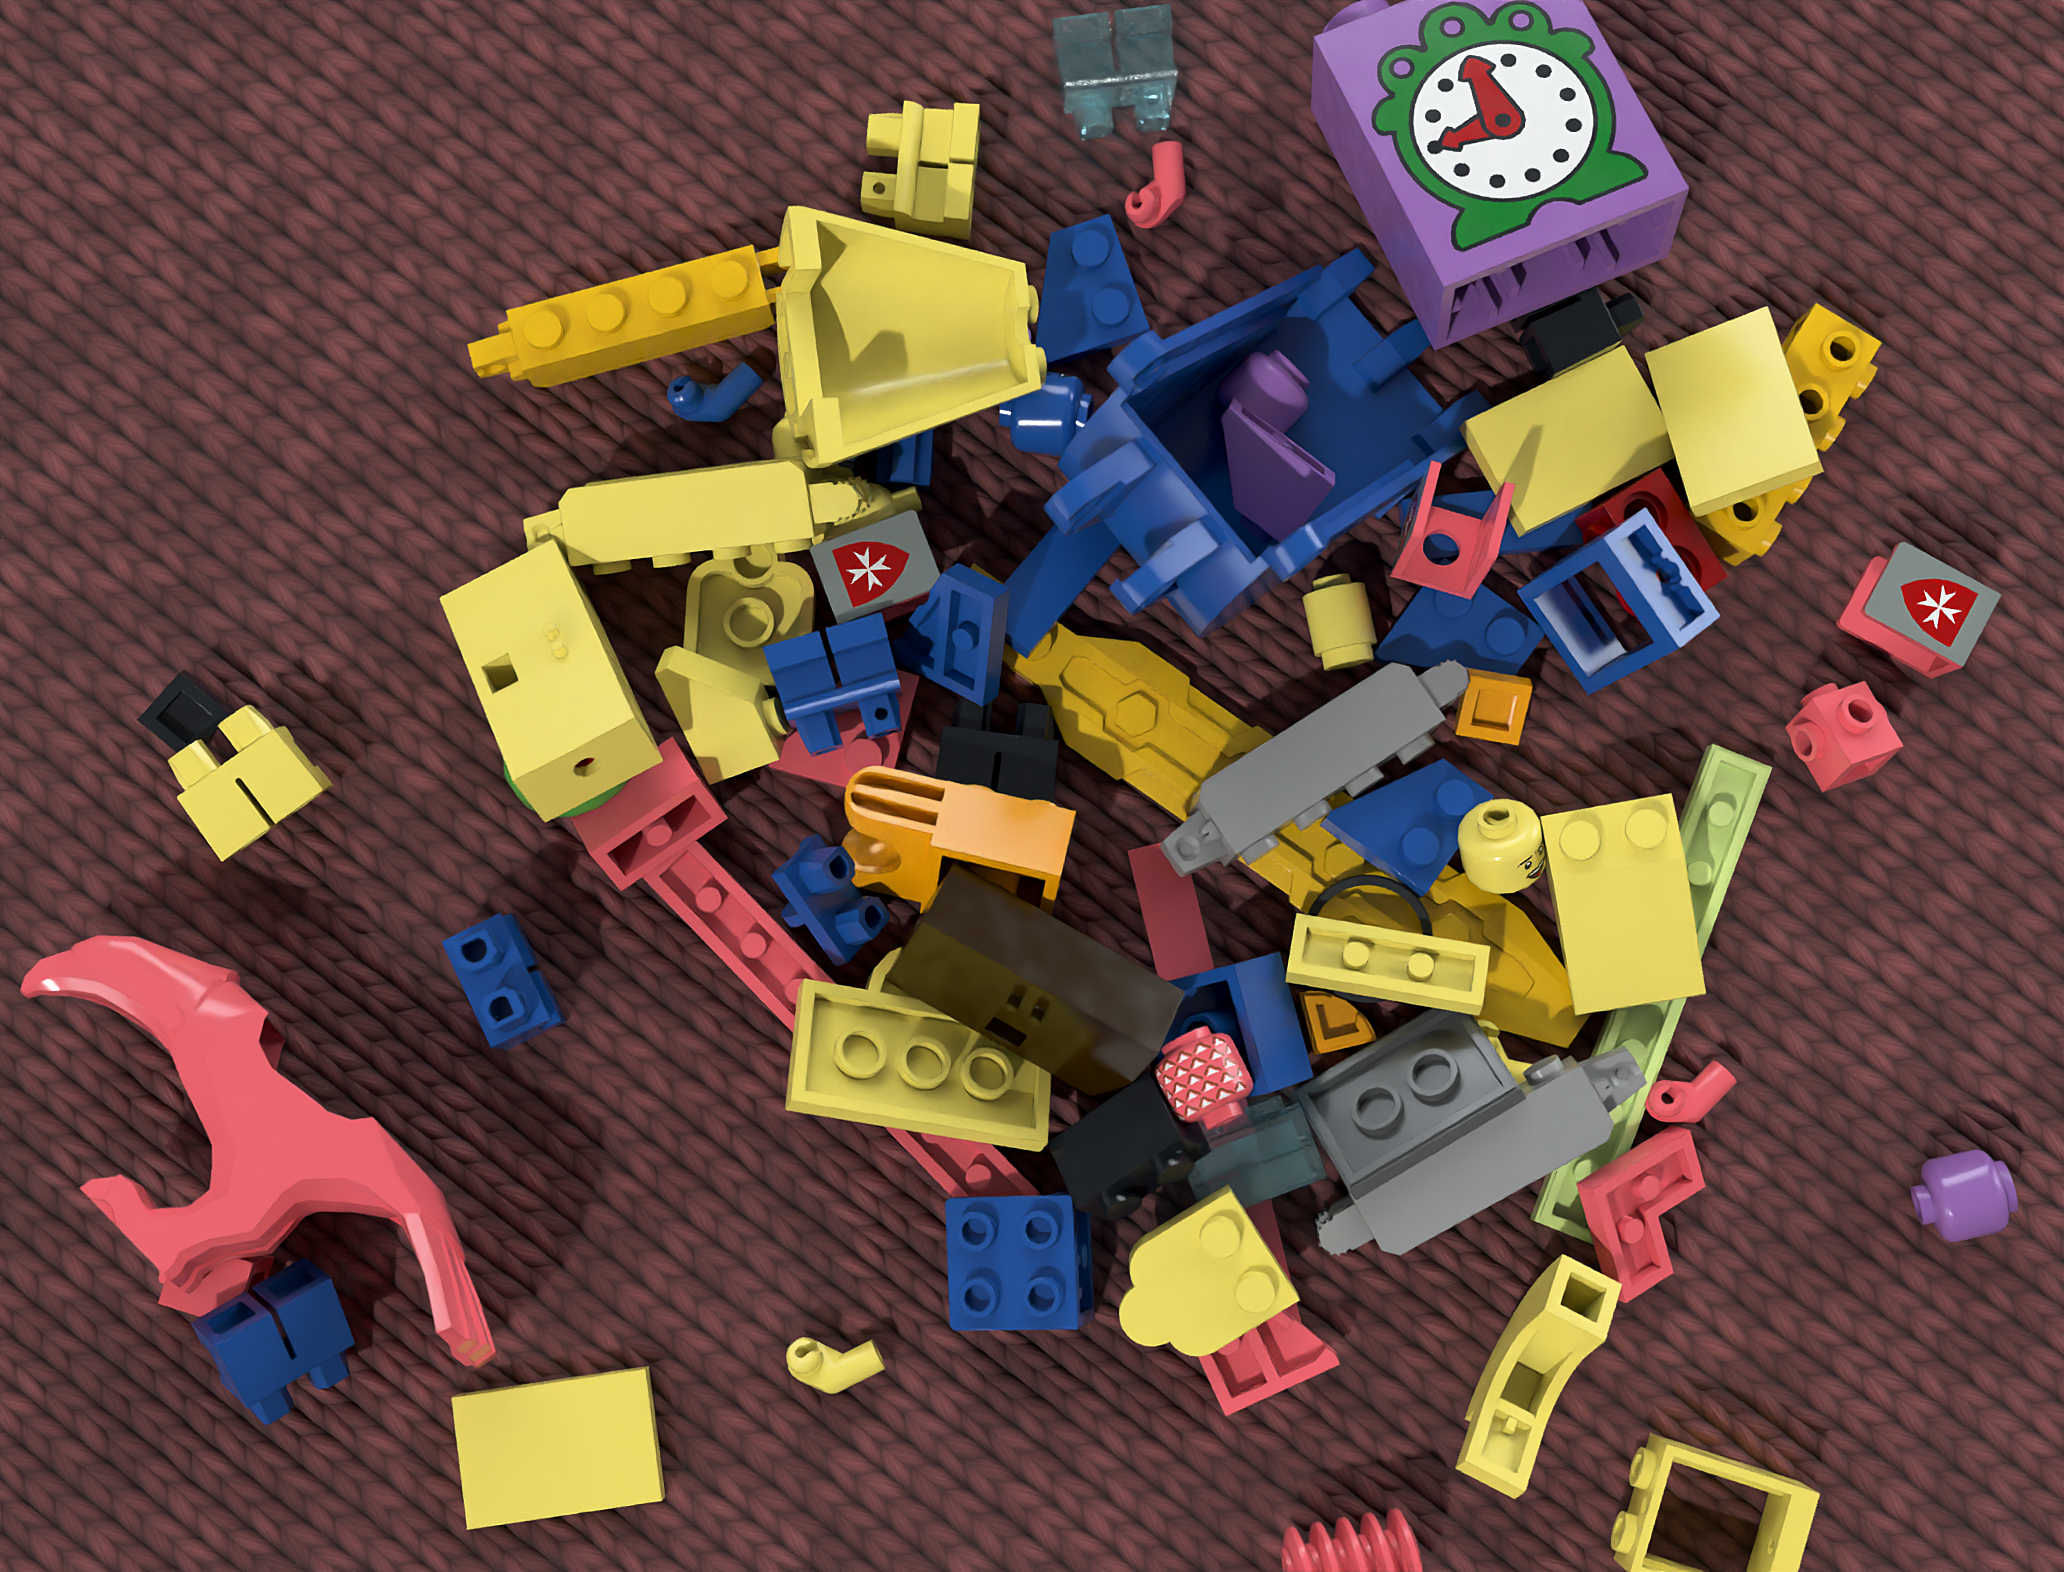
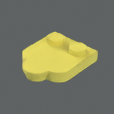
[683,543,816,690]
[1119,1184,1300,1356]

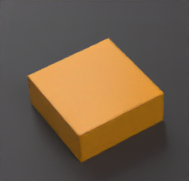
[1454,667,1533,745]

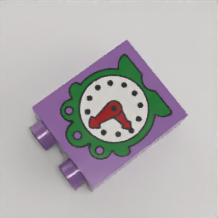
[1311,0,1689,351]

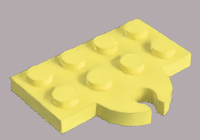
[785,947,1051,1152]

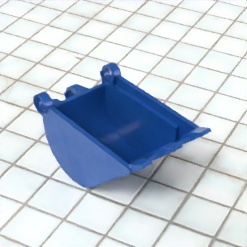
[1043,248,1492,638]

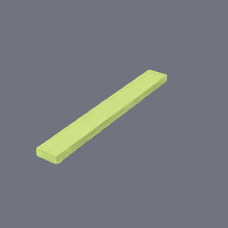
[1530,744,1772,1245]

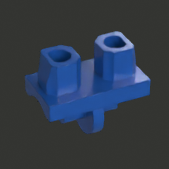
[771,834,890,966]

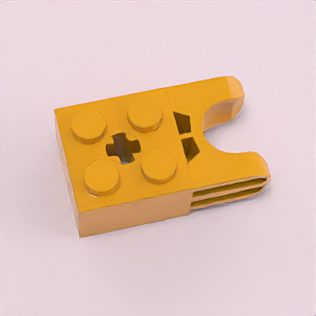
[841,766,1076,916]

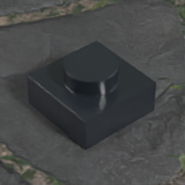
[137,670,235,753]

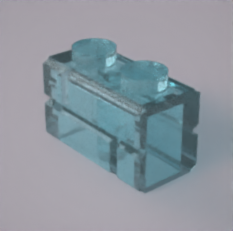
[1186,1094,1327,1208]

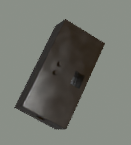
[884,861,1185,1103]

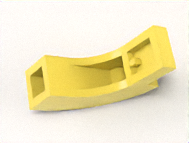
[1455,1254,1622,1499]

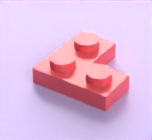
[1576,1125,1706,1303]

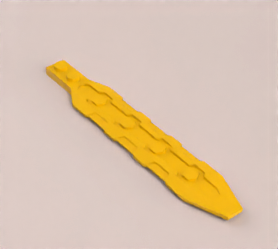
[970,563,1591,1048]

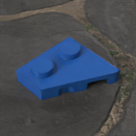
[1035,214,1150,369]
[1320,758,1495,899]

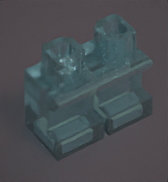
[1051,3,1177,140]

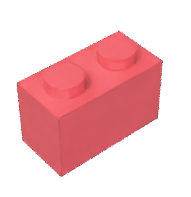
[570,736,728,891]

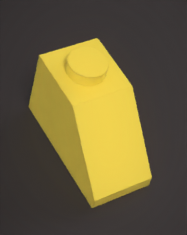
[655,645,790,785]

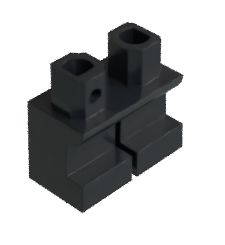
[1509,286,1645,385]
[934,695,1059,803]

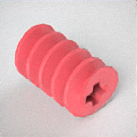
[1280,1508,1423,1572]

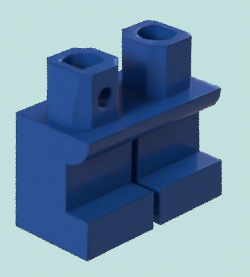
[762,612,903,757]
[441,913,567,1050]
[191,1257,355,1425]

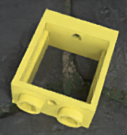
[1611,1433,1820,1572]

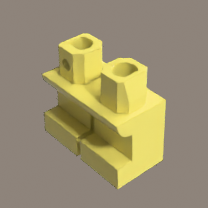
[861,101,981,240]
[168,705,333,862]

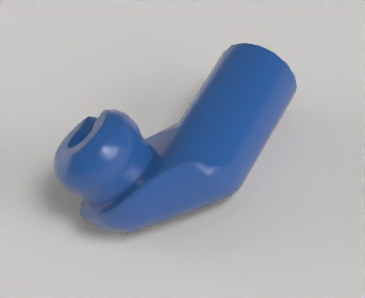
[667,361,764,422]

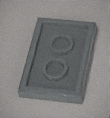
[1291,1007,1526,1200]

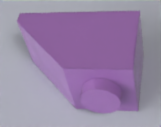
[1222,397,1336,543]

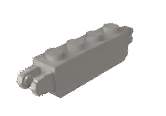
[1160,659,1471,878]
[1315,1046,1647,1256]

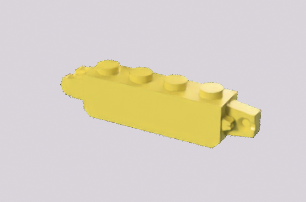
[523,456,874,575]

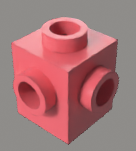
[1785,681,1903,792]

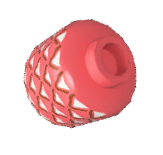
[1155,1026,1253,1131]

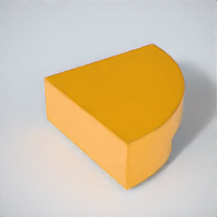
[1297,991,1377,1055]

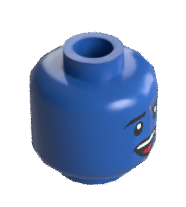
[999,372,1094,457]

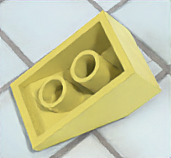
[1540,793,1706,1016]

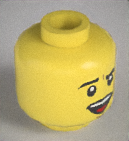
[1458,799,1546,894]

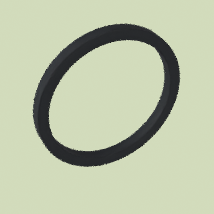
[1307,875,1433,1003]

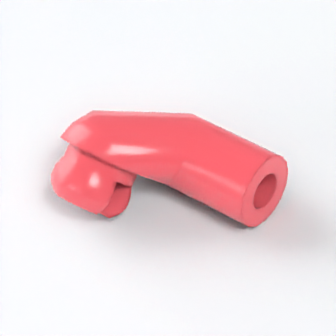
[1125,141,1186,228]
[1645,1060,1737,1124]

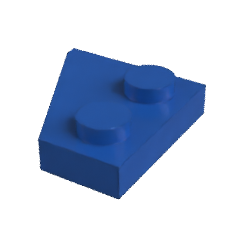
[1373,557,1545,676]
[890,563,1010,707]

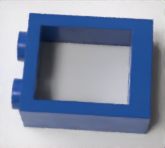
[1516,507,1721,695]

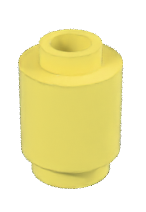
[1302,574,1377,671]

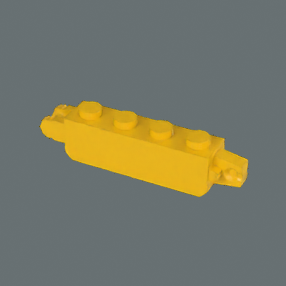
[467,245,790,387]

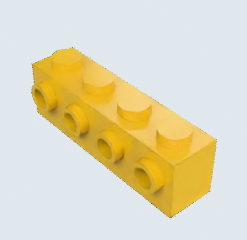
[1684,303,1882,566]

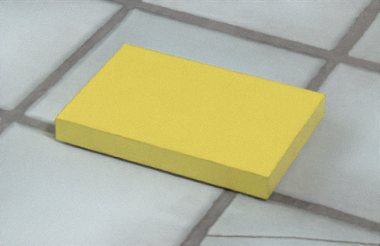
[1645,306,1824,518]
[1458,345,1676,537]
[451,1366,665,1530]

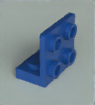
[945,1189,1095,1331]

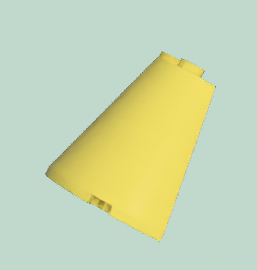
[776,206,1047,468]

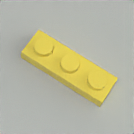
[1285,913,1490,1016]

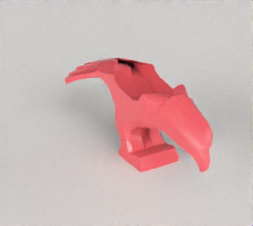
[20,935,498,1369]

